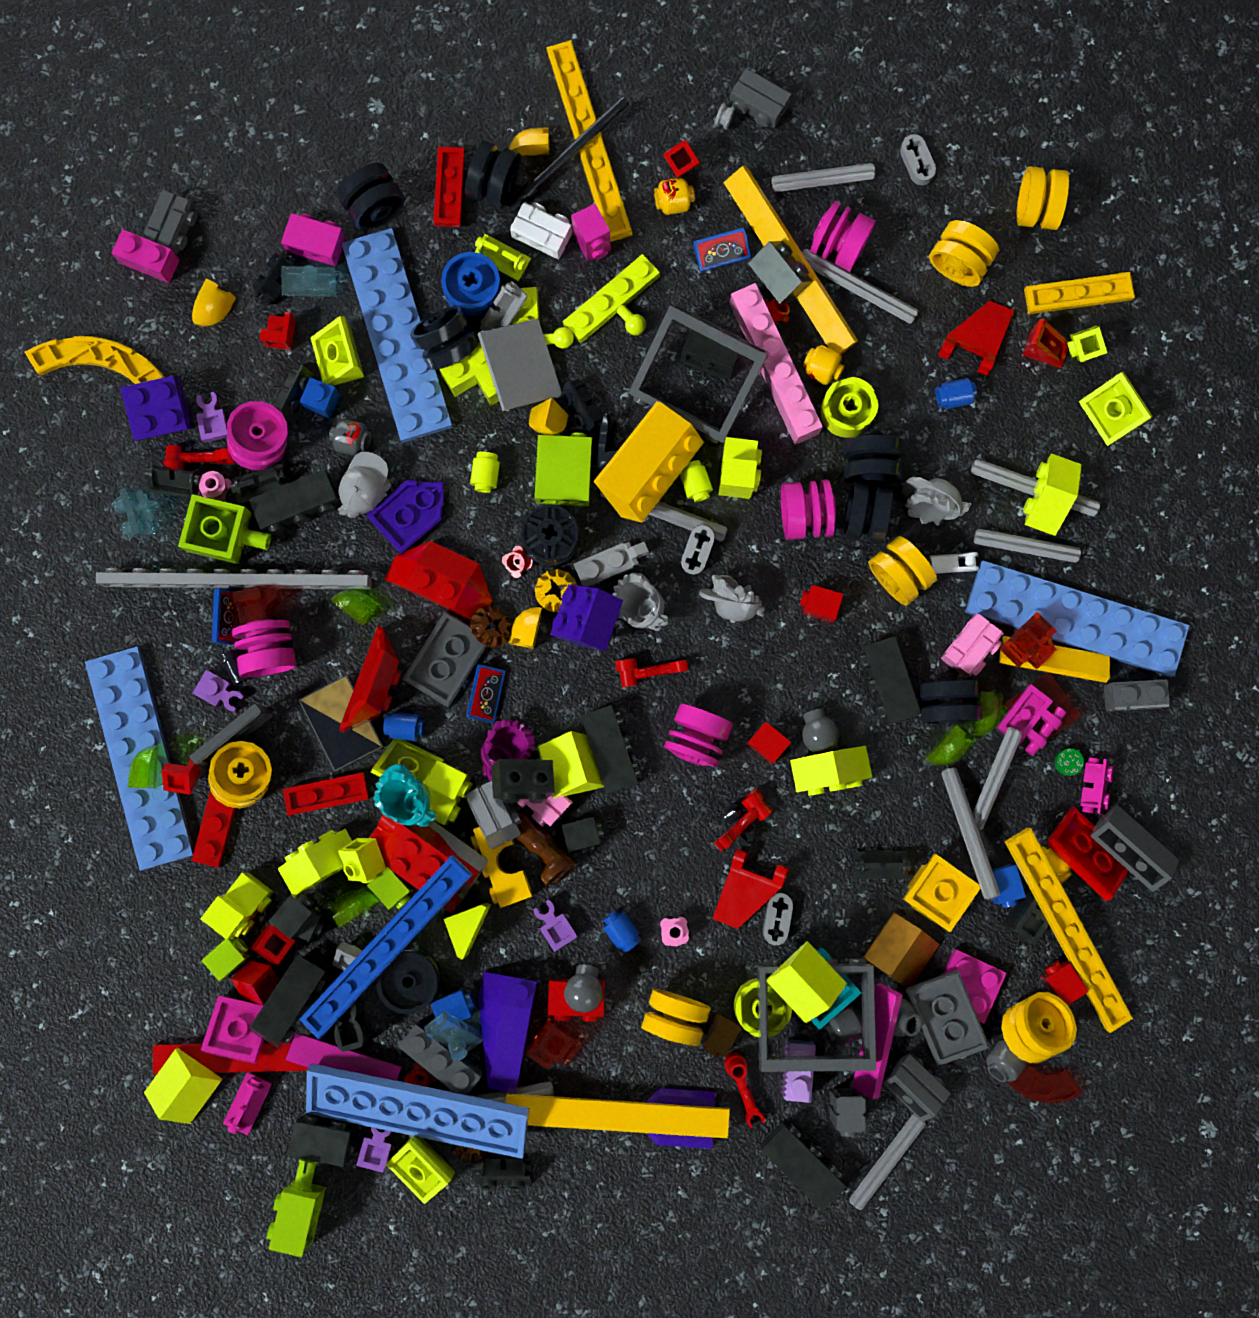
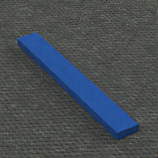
[299,855,473,1039]

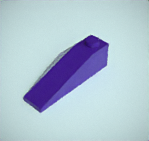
[478,972,538,1094]

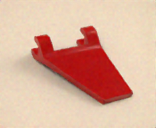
[938,301,1014,376]
[712,849,790,929]

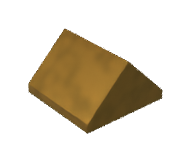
[863,912,940,988]

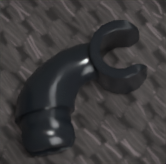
[724,803,756,845]

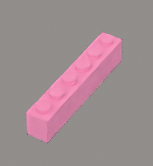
[729,283,823,445]

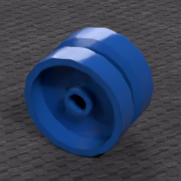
[441,252,502,320]

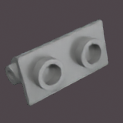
[479,281,528,331]

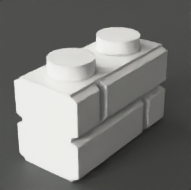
[510,202,573,260]

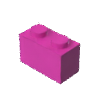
[571,204,611,262]
[281,213,346,267]
[112,229,179,283]

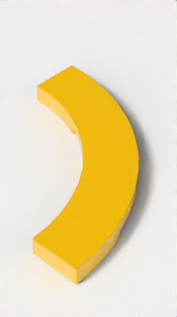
[25,336,165,384]

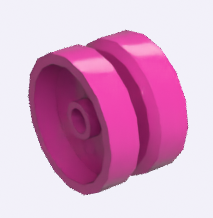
[227,401,288,470]

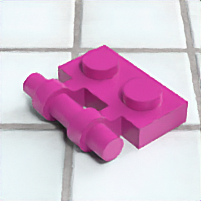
[996,684,1066,756]

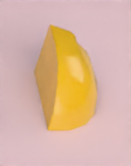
[509,127,550,156]
[192,278,236,326]
[529,398,568,435]
[508,607,543,649]

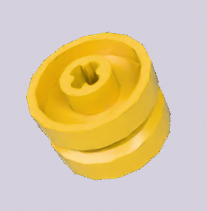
[1017,166,1069,230]
[929,220,999,287]
[868,536,937,606]
[208,741,272,809]
[641,989,711,1046]
[1002,992,1077,1063]

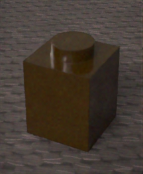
[701,1011,742,1058]

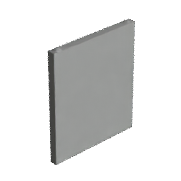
[478,319,562,411]

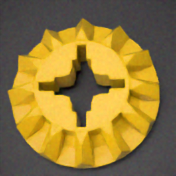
[535,569,577,612]

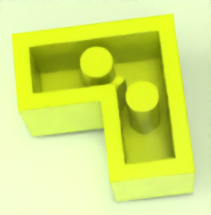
[439,342,499,406]
[718,437,762,499]
[1023,453,1081,536]
[790,746,872,796]
[425,760,473,825]
[278,829,352,895]
[200,872,274,940]

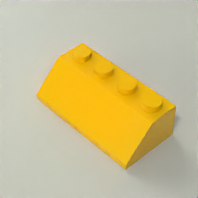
[594,401,704,523]

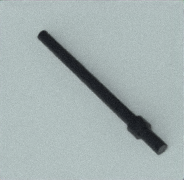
[506,96,629,212]

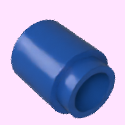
[935,378,977,409]
[383,711,425,741]
[602,910,641,953]

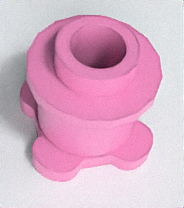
[199,471,232,502]
[660,917,689,946]

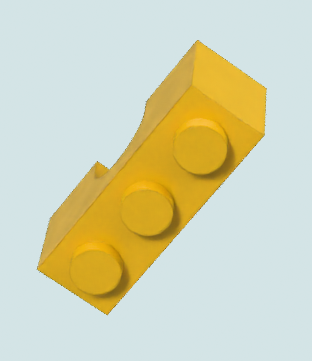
[471,827,533,908]

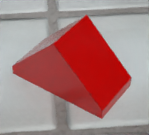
[1022,319,1069,368]

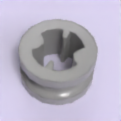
[714,102,735,130]

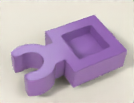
[196,392,227,443]
[193,670,246,712]
[533,899,578,952]
[356,1127,392,1173]

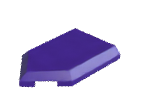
[366,480,444,555]
[646,1088,715,1149]

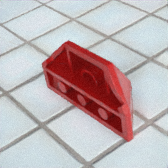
[384,541,493,620]
[339,626,402,733]

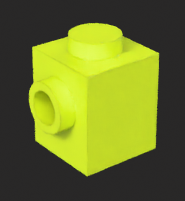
[1067,326,1107,362]
[338,838,386,883]

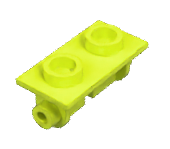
[475,234,531,281]

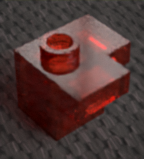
[232,587,283,626]
[999,612,1057,670]
[525,1018,583,1069]

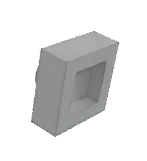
[332,941,362,971]

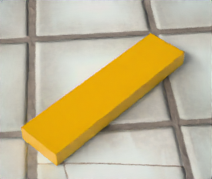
[1024,272,1135,314]
[999,636,1110,683]

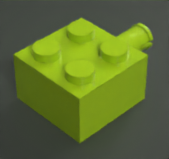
[178,494,271,564]
[267,1158,326,1257]

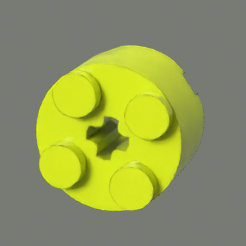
[821,377,878,438]
[734,978,792,1038]

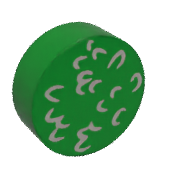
[1054,748,1084,776]

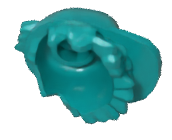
[373,764,437,827]

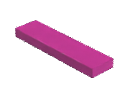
[852,983,902,1100]
[286,1032,401,1081]

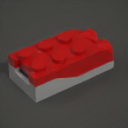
[369,815,489,914]

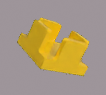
[903,854,980,932]

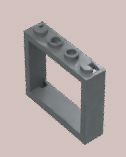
[628,304,770,443]
[757,958,876,1072]

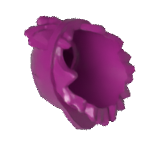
[481,720,535,781]

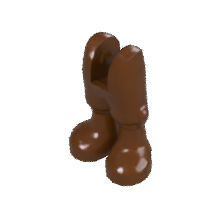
[516,813,577,886]

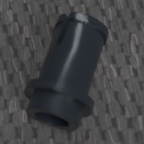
[219,649,250,686]

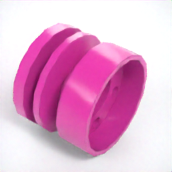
[810,200,876,272]
[781,480,836,540]
[232,619,297,677]
[664,703,733,768]

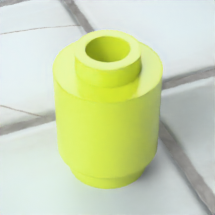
[470,452,500,493]
[680,460,713,502]

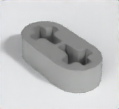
[900,134,936,185]
[681,524,715,574]
[763,893,793,945]

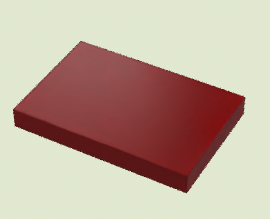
[1046,807,1129,902]

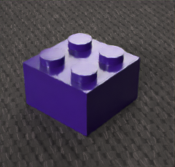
[120,376,194,441]
[550,584,623,652]

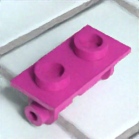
[1080,758,1114,815]
[223,1072,272,1136]

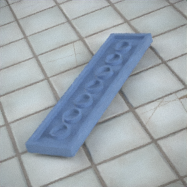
[341,228,453,443]
[965,560,1189,677]
[85,647,194,871]
[306,1064,529,1158]

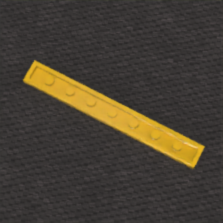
[546,40,632,242]
[724,166,858,354]
[1005,827,1133,1033]
[505,1093,730,1138]

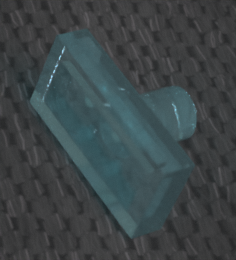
[281,265,336,297]
[424,1011,483,1060]

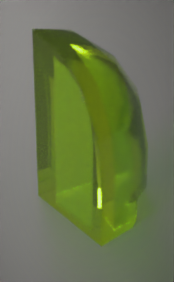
[330,590,380,626]
[976,691,1003,737]
[924,725,973,766]
[127,745,159,789]
[328,890,380,928]

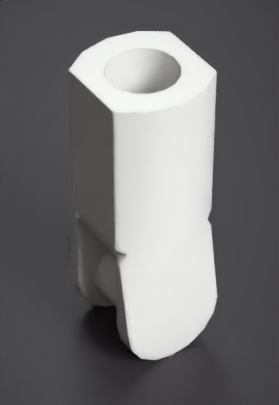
[928,552,979,574]

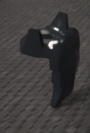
[597,413,617,471]

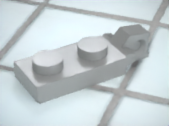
[573,542,649,587]

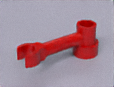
[162,445,235,476]
[615,658,689,687]
[714,788,773,851]
[724,1052,765,1128]

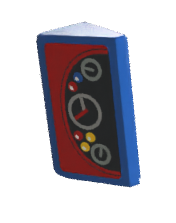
[693,228,751,272]
[212,588,241,646]
[466,664,506,724]

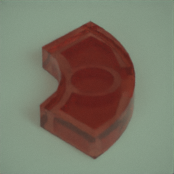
[1006,1064,1083,1104]

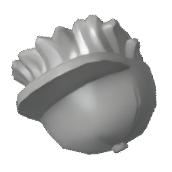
[338,452,392,518]
[902,477,971,525]
[612,573,669,631]
[699,574,765,623]

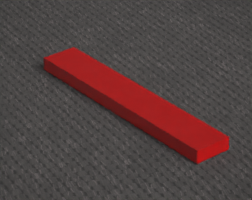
[153,1042,308,1074]

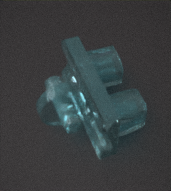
[112,487,159,537]

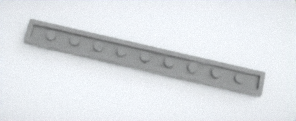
[96,568,372,590]

